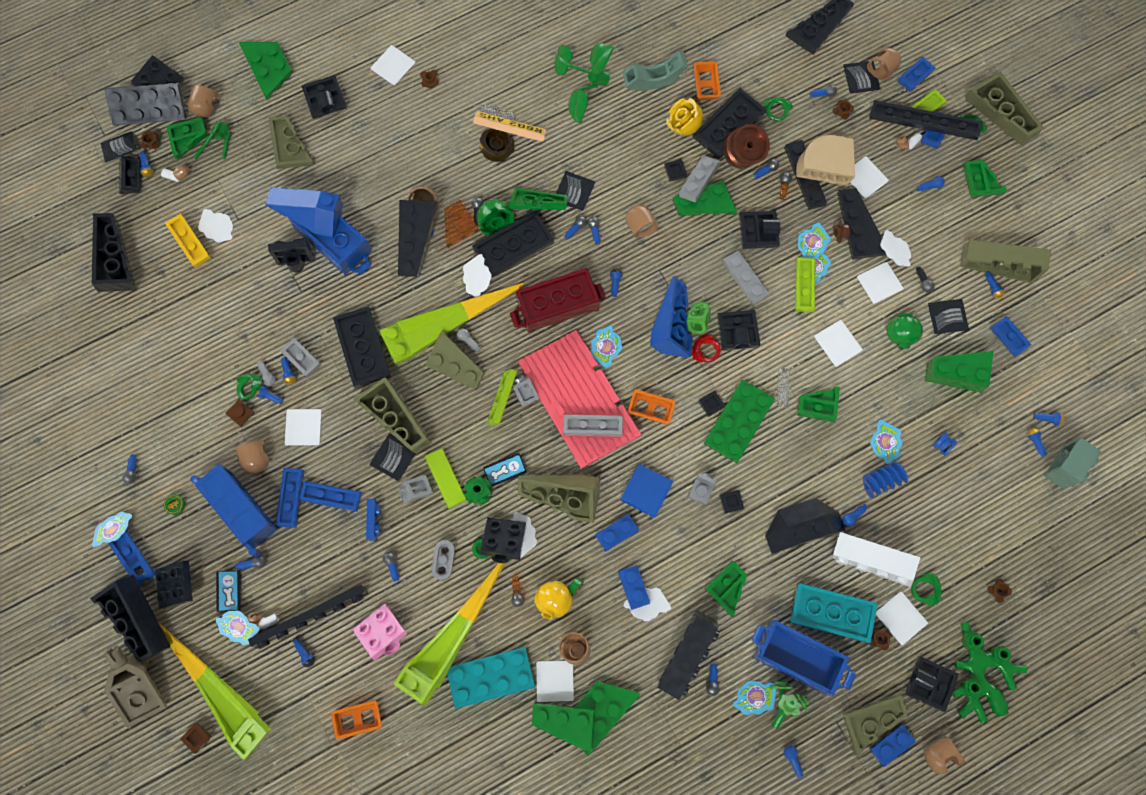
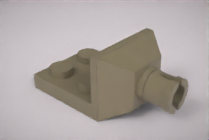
[104,645,167,728]

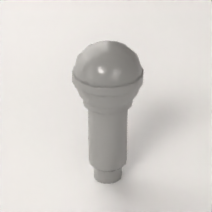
[457,328,481,353]
[257,360,275,387]

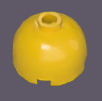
[666,98,703,136]

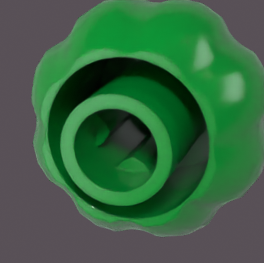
[886,313,923,349]

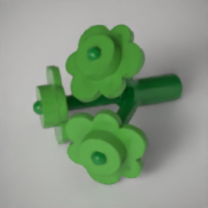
[770,680,809,729]

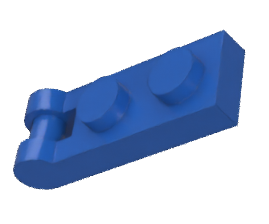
[108,530,156,586]

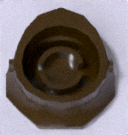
[479,129,514,162]

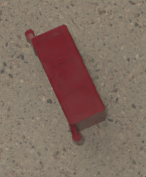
[510,268,606,334]

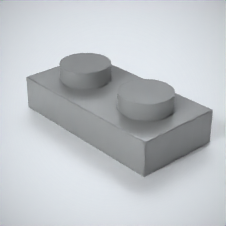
[280,338,321,378]

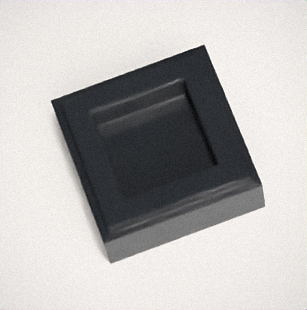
[664,159,687,182]
[698,391,725,417]
[719,490,744,514]

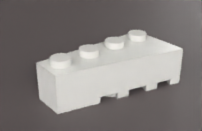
[833,532,920,588]

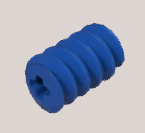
[863,461,908,499]

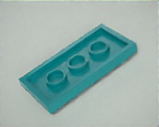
[790,583,878,643]
[447,647,535,709]

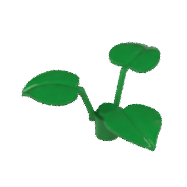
[554,43,614,124]

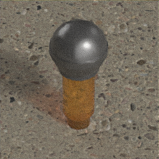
[779,172,792,200]
[511,576,525,607]

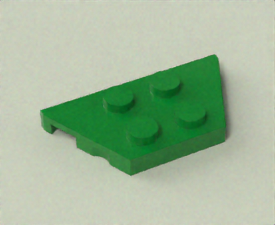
[239,42,293,100]
[575,681,640,756]

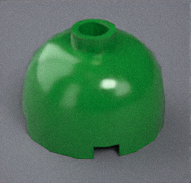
[477,199,514,236]

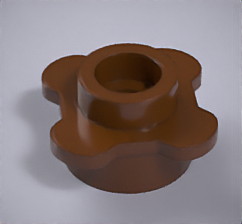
[420,70,439,88]
[833,100,854,120]
[141,131,160,149]
[833,221,850,243]
[987,579,1012,603]
[869,627,891,650]

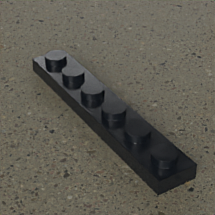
[869,100,983,141]
[248,585,368,649]

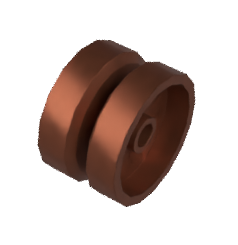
[723,124,770,169]

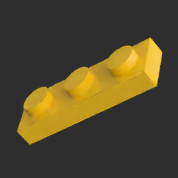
[165,214,211,268]

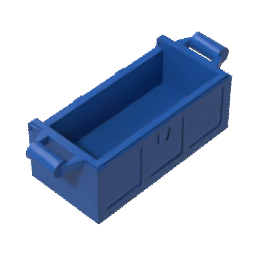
[288,215,372,276]
[190,464,278,557]
[751,620,856,696]

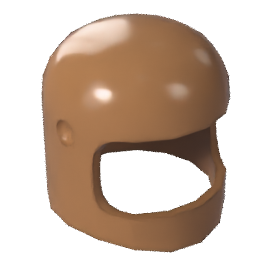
[867,47,901,80]
[188,85,219,118]
[408,187,438,201]
[625,205,658,238]
[236,440,269,474]
[559,632,591,665]
[924,736,966,774]

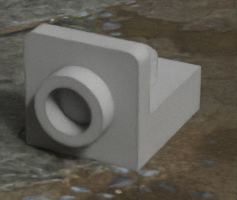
[512,375,539,407]
[688,473,717,505]
[399,475,433,505]

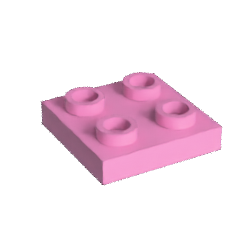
[353,604,407,661]

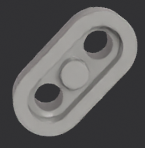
[431,540,455,581]

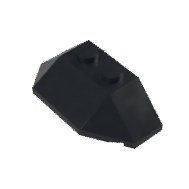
[765,498,846,554]

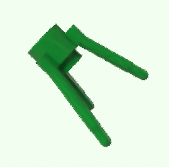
[193,121,231,160]

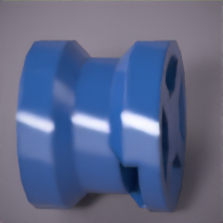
[932,432,957,456]

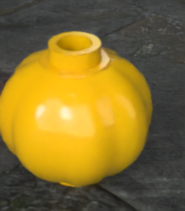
[534,581,573,619]

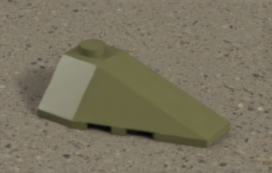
[518,474,600,523]

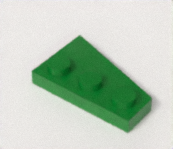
[672,181,737,216]
[509,187,569,210]
[532,703,595,754]

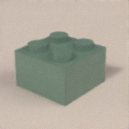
[1044,437,1101,489]

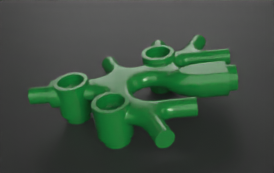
[952,621,1028,723]

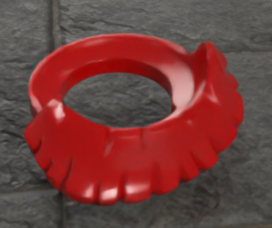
[692,334,721,363]

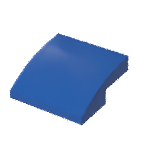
[620,464,674,518]

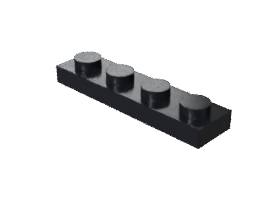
[784,140,827,210]

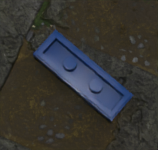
[275,468,304,528]
[299,481,362,512]

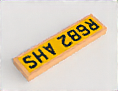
[473,111,546,142]

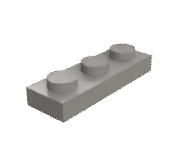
[679,155,720,203]
[722,251,770,306]
[563,415,623,437]

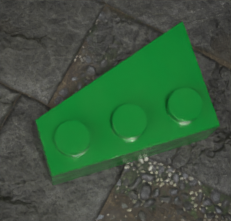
[925,351,994,393]

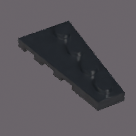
[785,0,854,55]
[837,188,887,260]

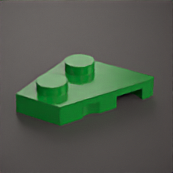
[166,117,208,159]
[963,160,1007,198]
[797,386,840,423]
[704,561,747,617]

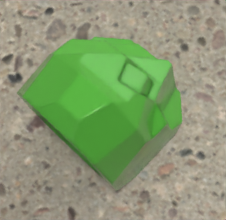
[687,302,711,334]

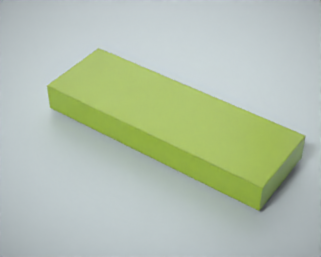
[795,257,815,312]
[487,369,517,426]
[424,448,467,509]

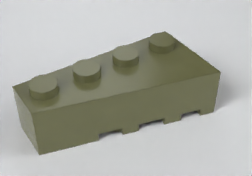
[965,72,1043,145]
[960,240,1051,284]
[353,377,432,454]

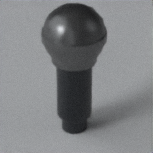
[471,197,484,226]
[916,267,935,293]

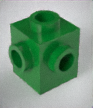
[463,476,493,507]

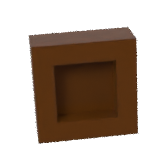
[225,399,254,427]
[180,723,212,754]

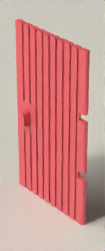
[518,330,642,469]

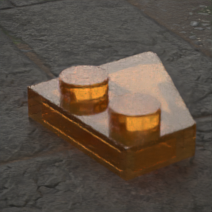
[444,200,479,248]

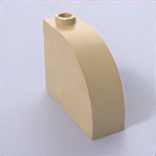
[796,135,855,186]

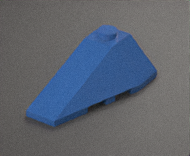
[265,187,343,239]
[650,276,693,358]

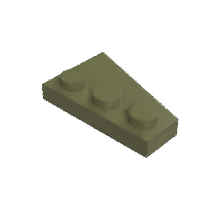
[268,116,313,169]
[425,331,485,390]
[842,694,908,755]

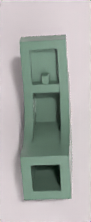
[622,50,688,91]

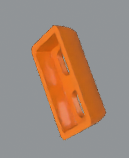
[694,61,721,100]
[628,389,675,425]
[331,701,382,739]

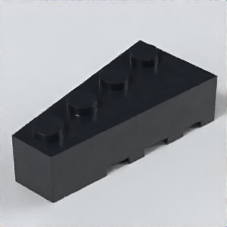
[398,200,440,277]
[92,213,137,292]
[90,575,171,663]
[657,609,720,700]

